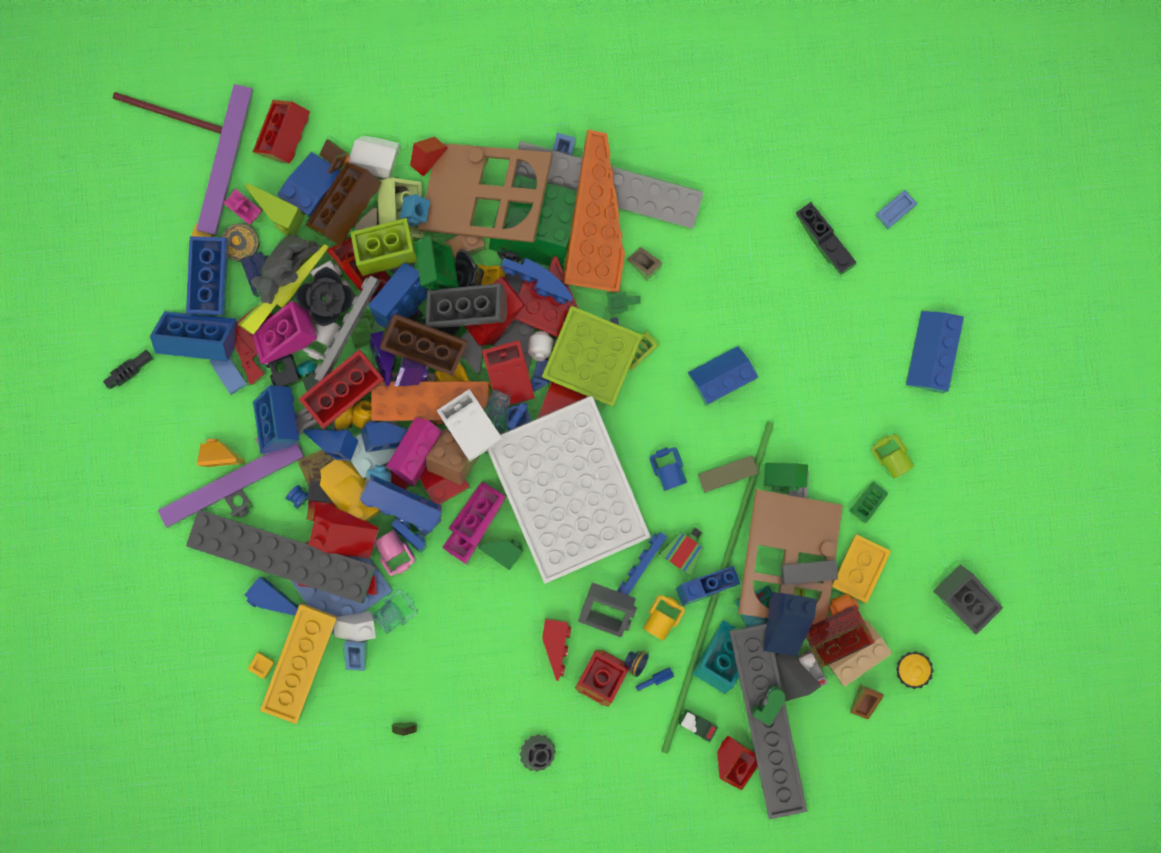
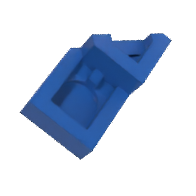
[531,359,551,392]

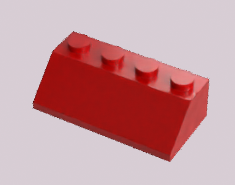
[299,349,384,429]

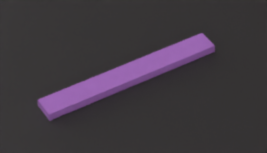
[196,84,254,235]
[158,442,305,527]

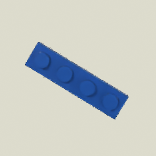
[617,532,667,595]

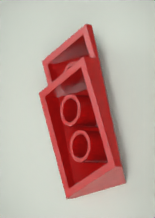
[327,238,390,303]

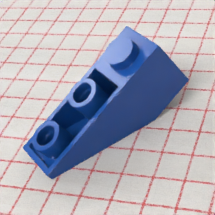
[303,428,358,461]
[676,566,741,606]

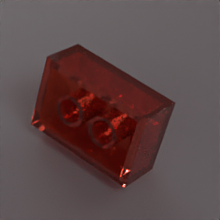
[806,605,875,668]

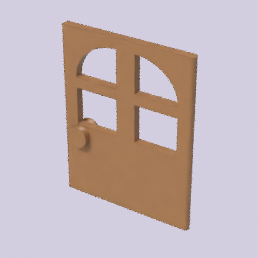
[418,143,553,242]
[738,489,843,627]

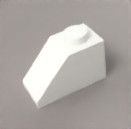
[333,611,376,642]

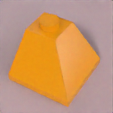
[197,439,245,467]

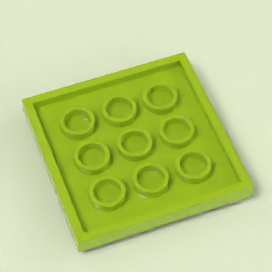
[542,306,643,406]

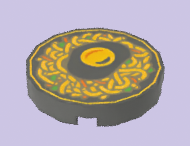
[222,224,260,262]

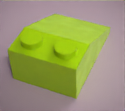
[245,183,305,236]

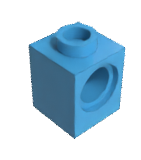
[400,194,430,226]

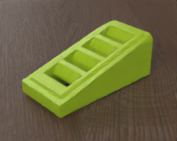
[629,331,660,371]

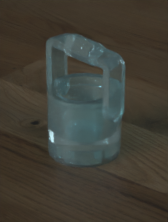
[372,589,418,634]

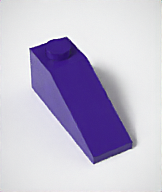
[370,331,397,386]
[394,358,429,386]

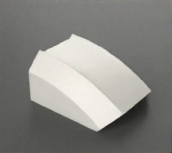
[348,136,401,180]

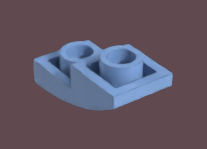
[209,357,247,395]

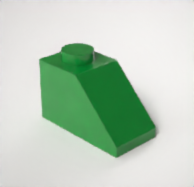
[478,539,523,570]

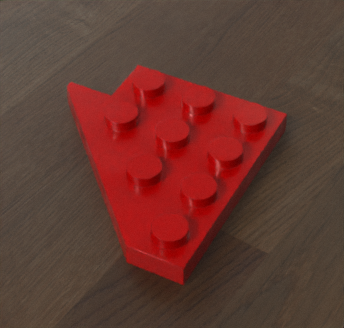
[514,256,578,338]

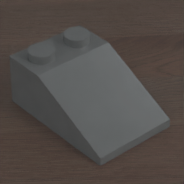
[933,564,1003,635]

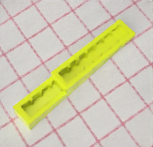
[238,244,328,334]

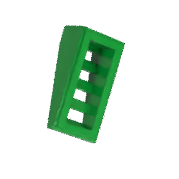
[849,481,888,523]

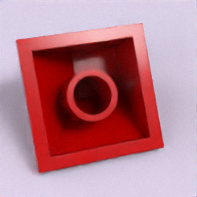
[717,736,758,790]

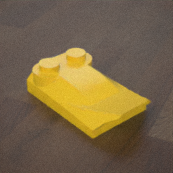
[320,460,381,522]

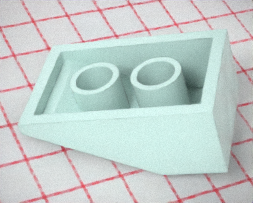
[351,421,400,479]

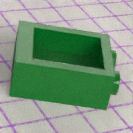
[414,236,459,290]

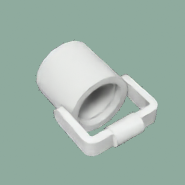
[302,323,342,361]

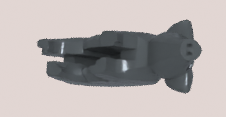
[251,234,320,304]

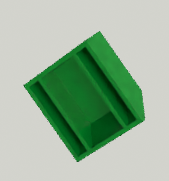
[489,174,577,268]

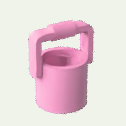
[374,530,416,576]

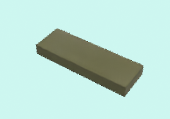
[698,455,759,493]

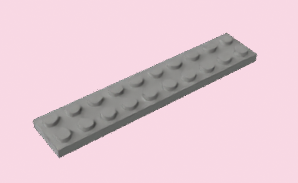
[516,140,704,229]

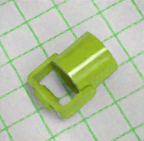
[871,434,915,479]

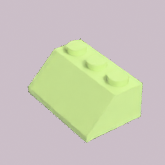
[378,177,423,239]

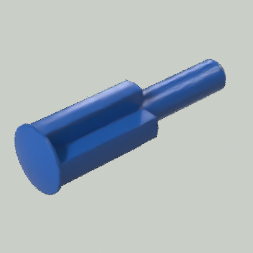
[636,667,674,691]

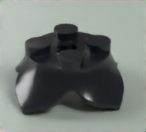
[455,249,484,287]
[295,267,355,326]

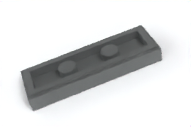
[780,560,838,585]

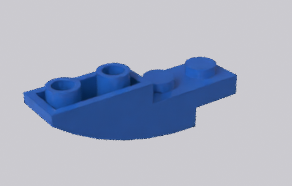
[499,258,573,304]

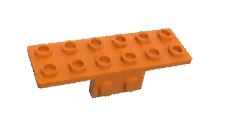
[371,382,488,425]

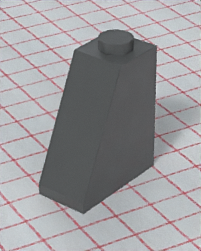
[775,653,821,701]

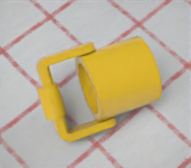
[643,595,685,641]

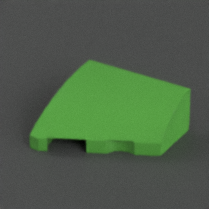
[343,311,385,349]

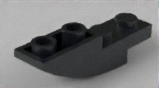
[796,202,857,275]

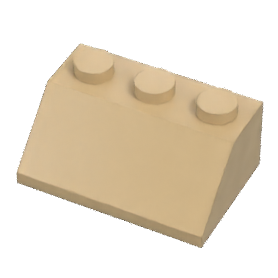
[819,620,893,687]

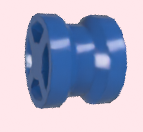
[285,485,308,509]

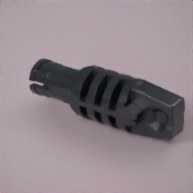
[103,350,154,389]

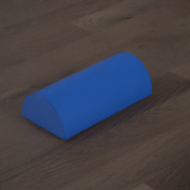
[186,236,229,316]

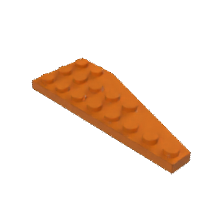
[563,130,625,293]

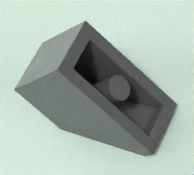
[461,331,484,375]

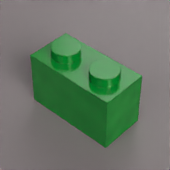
[764,463,808,491]

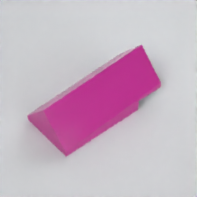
[442,482,506,565]

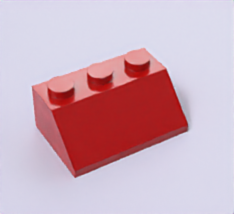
[252,100,310,164]

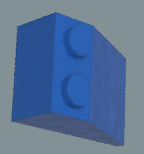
[277,152,341,218]

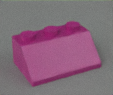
[386,417,442,487]

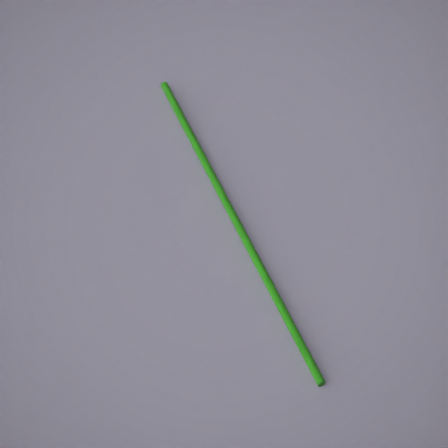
[661,422,774,754]

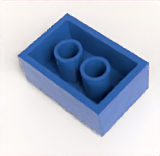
[368,262,429,328]

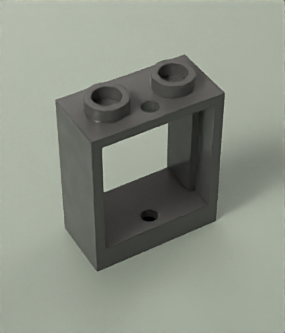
[578,582,637,637]

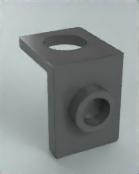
[225,490,253,518]

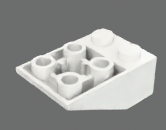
[437,389,503,461]

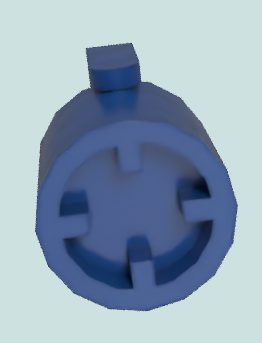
[505,402,531,431]
[649,447,687,491]

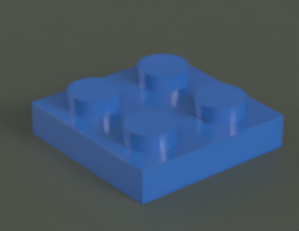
[391,518,426,553]

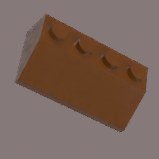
[305,162,382,246]
[380,313,468,376]

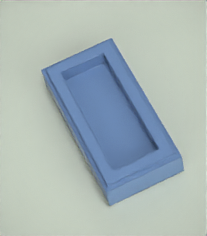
[875,190,917,229]

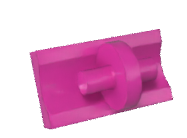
[223,189,263,226]

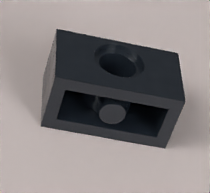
[265,354,302,387]

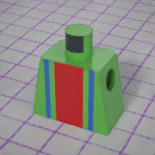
[659,527,703,575]

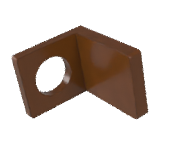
[319,139,348,174]

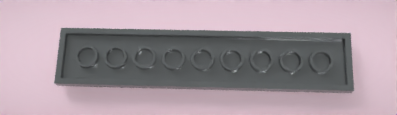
[186,510,375,603]
[729,622,807,820]

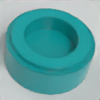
[296,360,317,375]

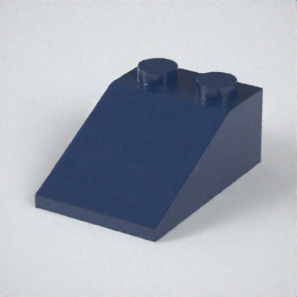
[763,592,817,656]

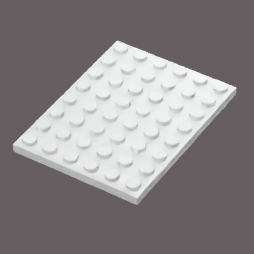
[488,396,650,584]

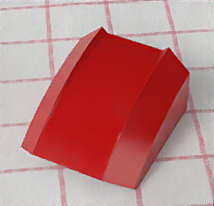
[575,650,629,707]

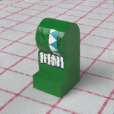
[751,686,785,726]

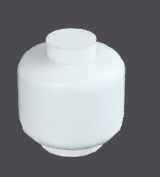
[528,331,553,361]

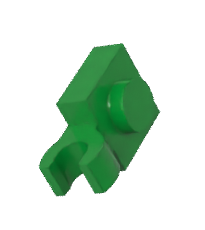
[607,292,641,313]

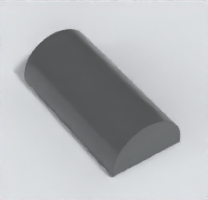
[425,283,508,328]

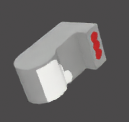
[796,650,828,686]

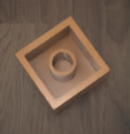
[426,429,480,485]

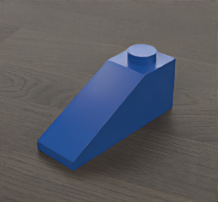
[361,421,408,452]
[244,576,299,616]

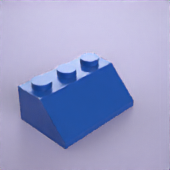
[688,346,758,406]
[253,385,299,454]

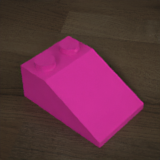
[252,301,317,364]

